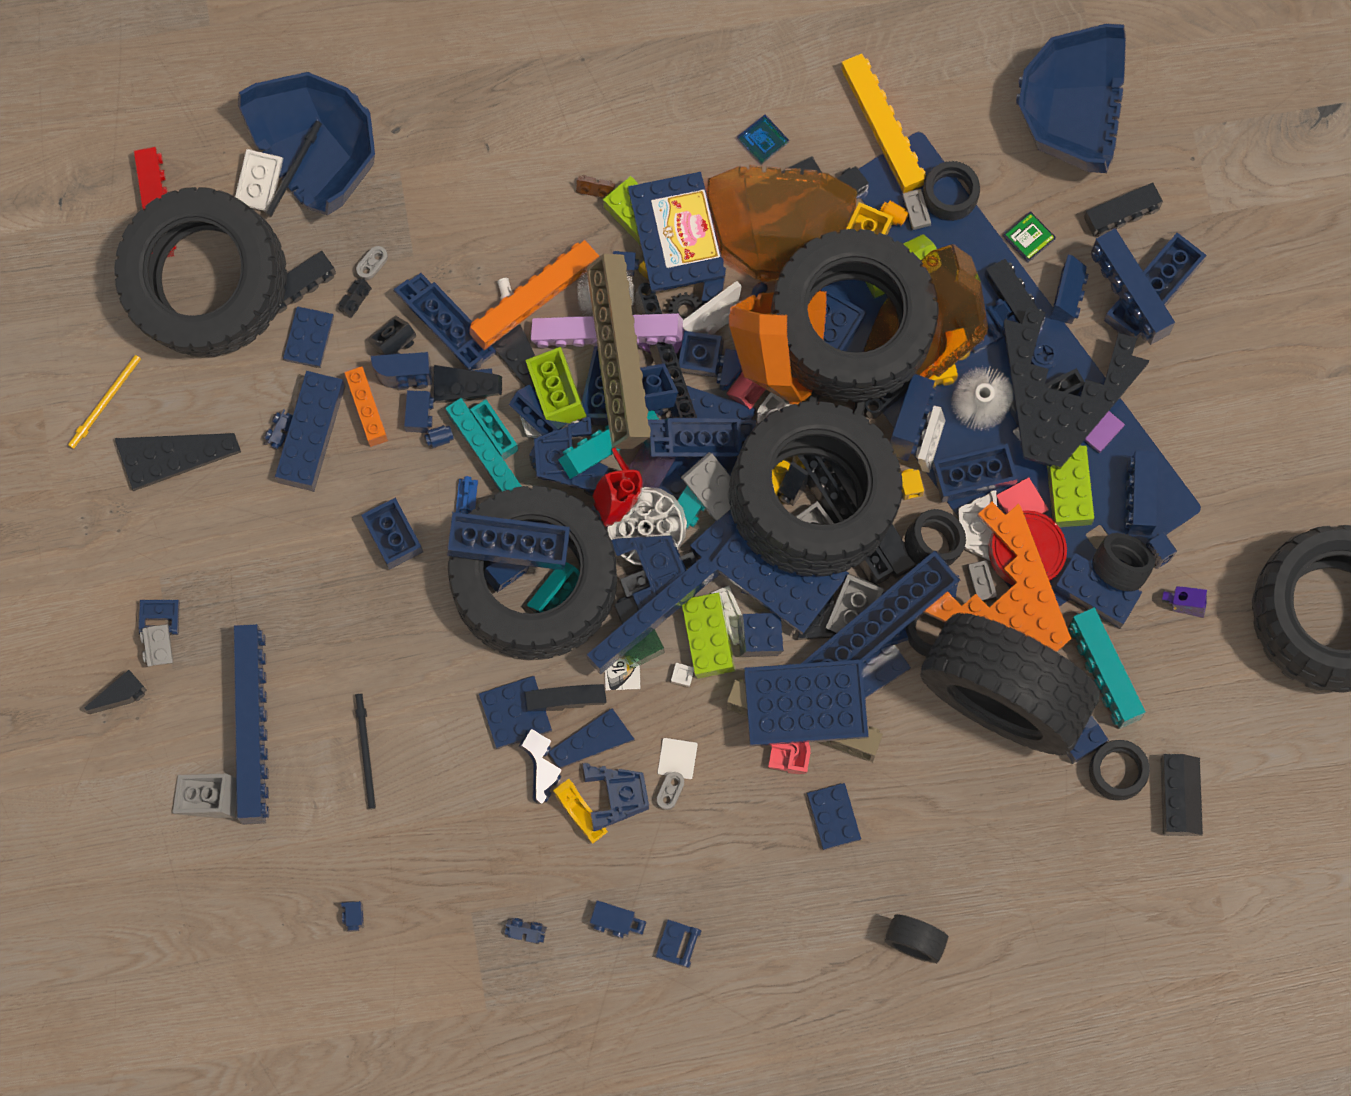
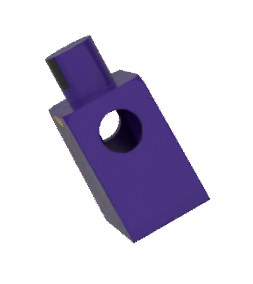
[1162,586,1207,618]

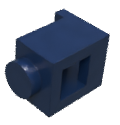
[341,901,364,932]

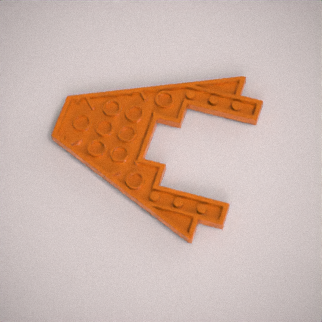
[923,502,1071,652]

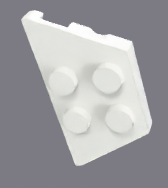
[683,281,742,335]
[958,491,997,561]

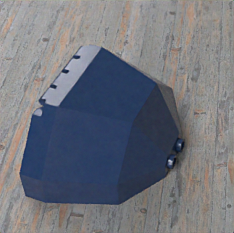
[1016,24,1126,173]
[238,72,375,216]

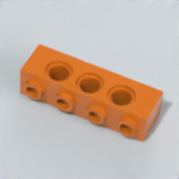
[344,366,388,447]

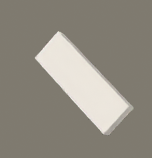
[711,586,742,645]

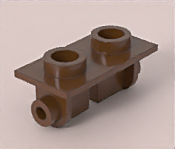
[576,175,615,198]

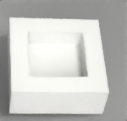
[671,663,694,687]

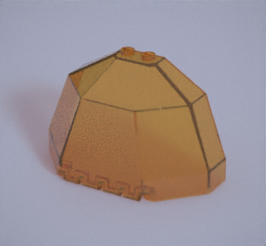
[706,165,857,282]
[862,244,988,380]

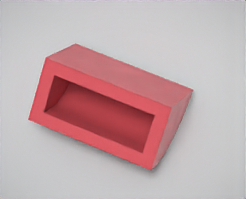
[727,372,766,409]

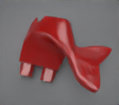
[593,447,643,527]

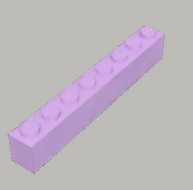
[531,314,683,348]

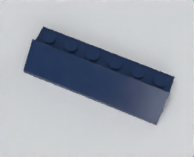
[393,273,496,370]
[644,418,756,457]

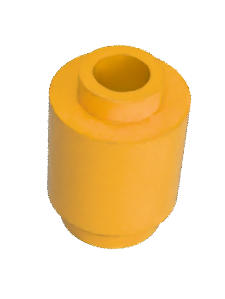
[880,201,909,226]

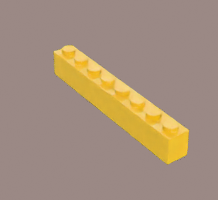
[841,53,926,194]

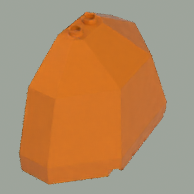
[729,291,826,404]

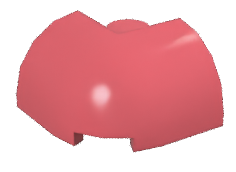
[768,742,810,774]

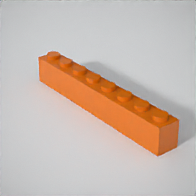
[470,240,599,350]

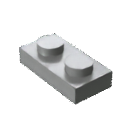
[902,189,931,230]
[968,560,997,601]

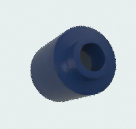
[424,425,454,448]

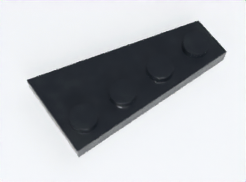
[491,324,536,390]
[434,365,502,403]

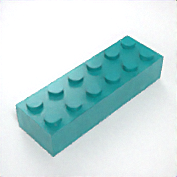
[1068,607,1146,729]

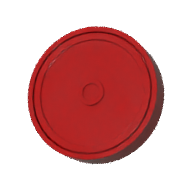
[988,510,1067,586]

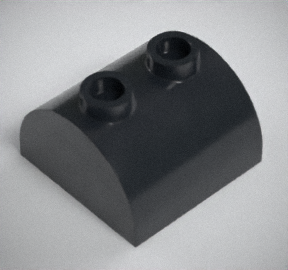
[367,316,417,355]

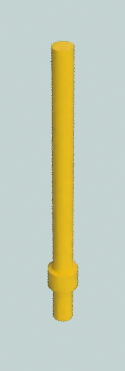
[68,355,141,449]

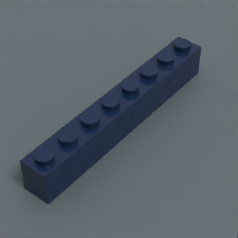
[587,555,718,675]

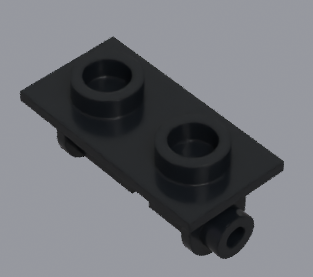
[337,278,372,318]

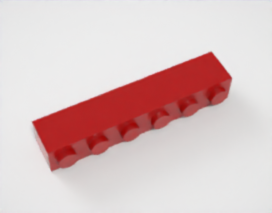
[134,147,177,257]

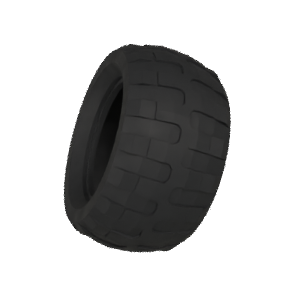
[1252,525,1351,693]

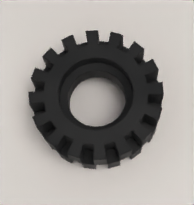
[669,292,702,320]

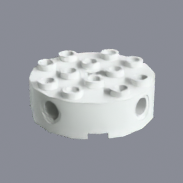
[607,487,687,565]

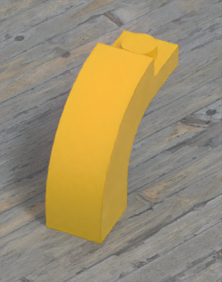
[553,779,608,844]

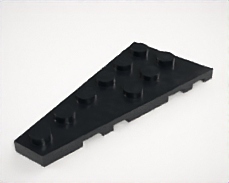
[114,433,241,491]

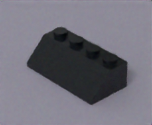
[1160,754,1203,836]

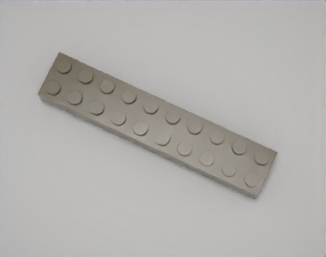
[586,254,651,449]

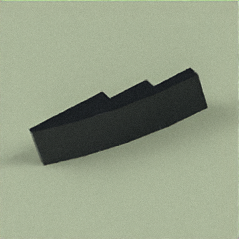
[524,684,607,711]

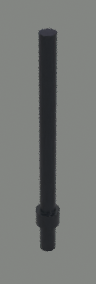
[265,120,322,217]
[355,694,376,810]

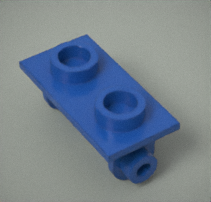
[456,476,478,514]

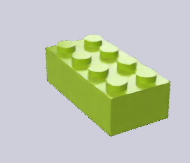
[603,176,641,246]
[1047,446,1094,527]
[682,592,736,679]

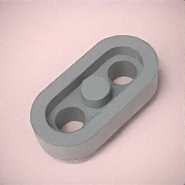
[356,246,388,280]
[657,772,684,810]

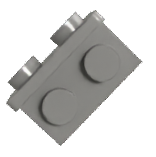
[140,624,173,667]

